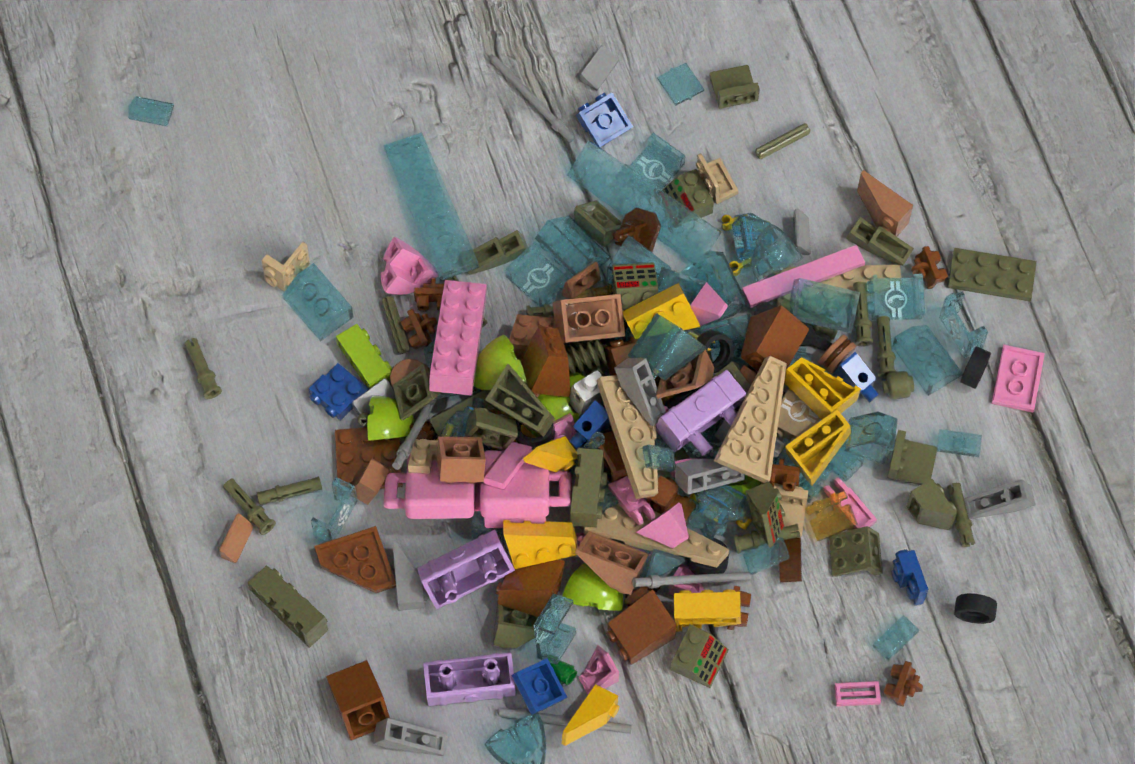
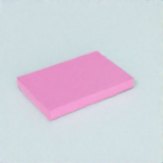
[991,344,1045,413]

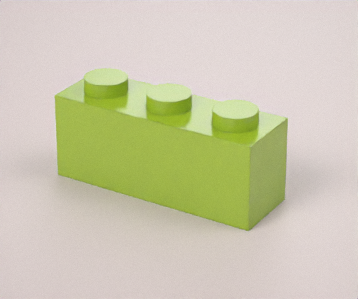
[336,324,392,389]

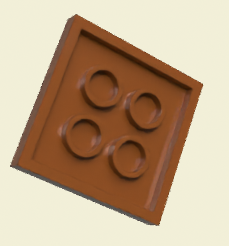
[335,427,403,492]

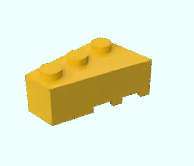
[622,283,701,339]
[784,357,861,420]
[785,409,851,486]
[503,520,578,569]
[674,589,741,632]

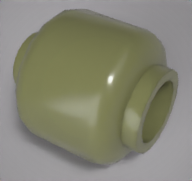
[882,371,914,400]

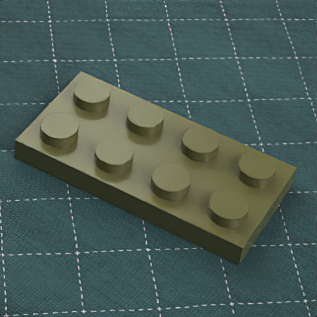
[948,248,1037,302]

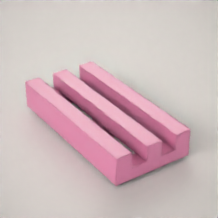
[834,681,881,707]

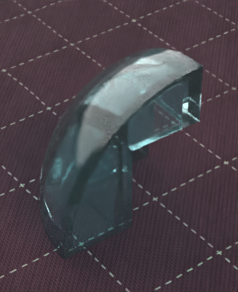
[751,224,803,282]
[484,713,546,764]

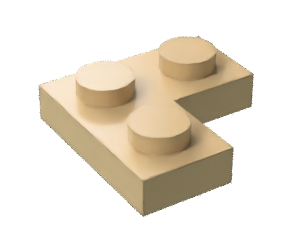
[408,439,438,474]

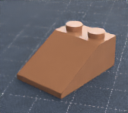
[857,170,913,237]
[552,294,625,344]
[656,348,714,399]
[575,531,649,595]

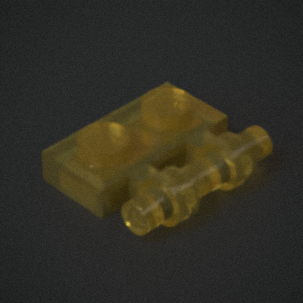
[805,491,858,541]

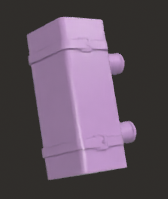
[656,370,746,456]
[417,530,515,610]
[423,652,516,706]

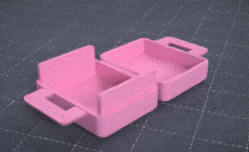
[383,450,572,528]

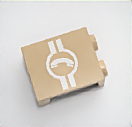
[776,388,821,443]

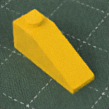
[523,436,578,472]
[561,684,620,746]

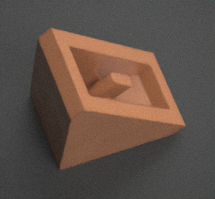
[350,458,390,505]

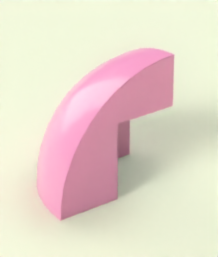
[381,237,440,295]

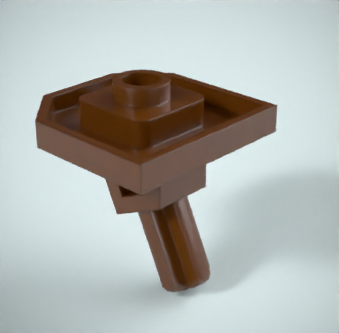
[613,208,661,256]

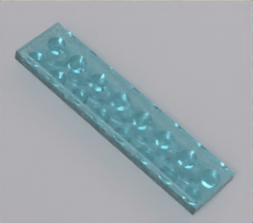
[383,132,479,281]
[567,141,722,267]

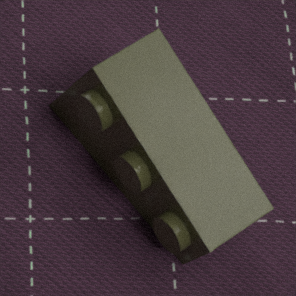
[485,364,555,437]
[570,448,608,528]

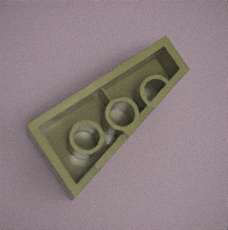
[248,565,328,648]

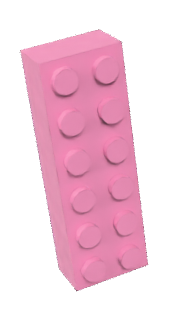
[429,280,487,395]

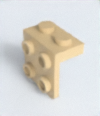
[695,153,739,204]
[262,242,310,291]
[774,483,808,538]

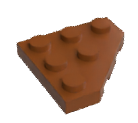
[314,526,396,593]

